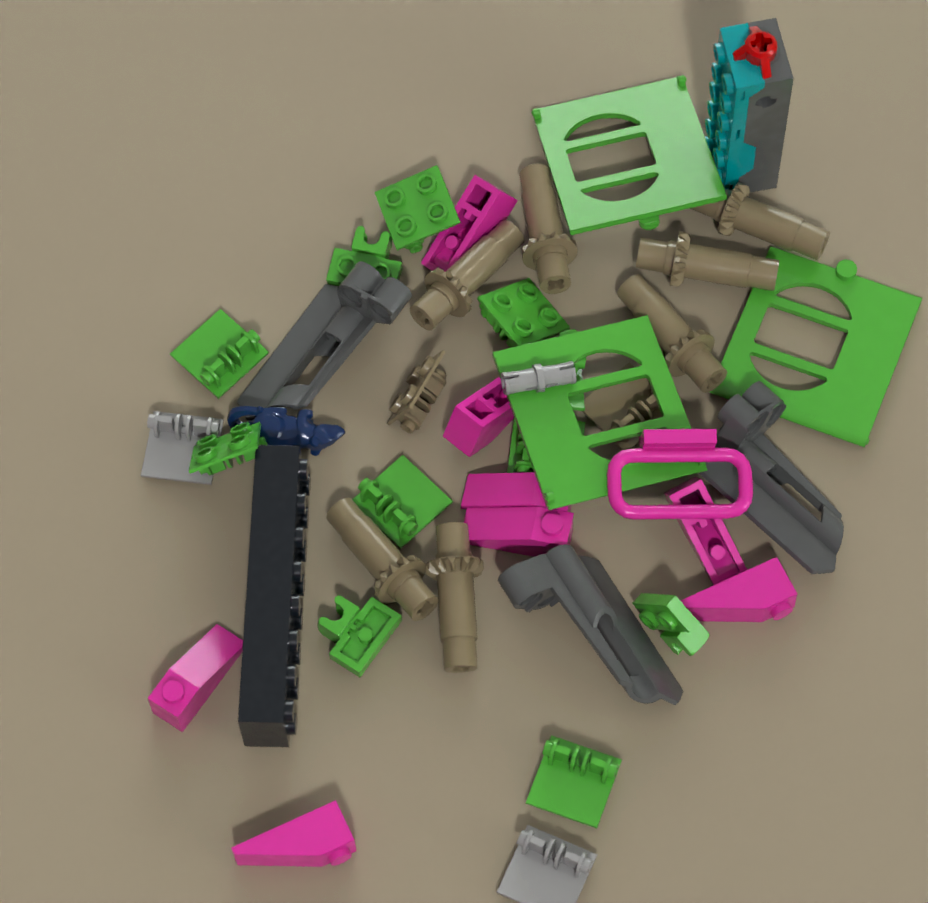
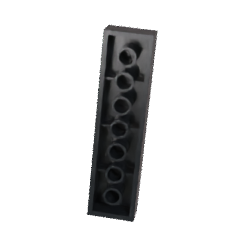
[238,445,311,747]

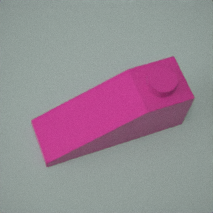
[421,175,518,272]
[443,376,514,457]
[461,472,572,512]
[664,477,747,585]
[464,506,574,557]
[680,557,797,622]
[148,624,243,732]
[231,800,357,867]

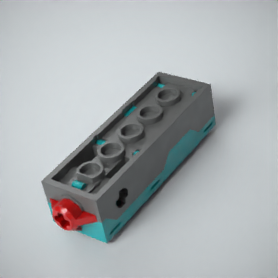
[705,18,794,193]

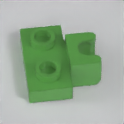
[326,226,403,286]
[632,593,710,656]
[317,596,402,678]

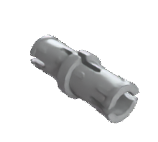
[501,361,577,395]

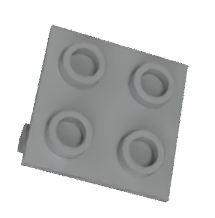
[141,411,224,485]
[497,825,597,903]

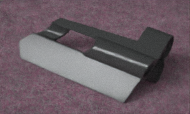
[237,261,412,420]
[699,381,844,574]
[498,544,683,705]

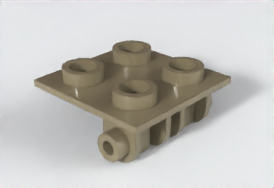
[387,350,447,433]
[582,362,662,451]

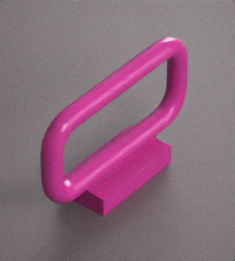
[607,429,753,520]

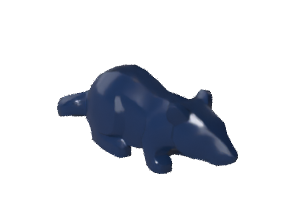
[227,406,345,456]

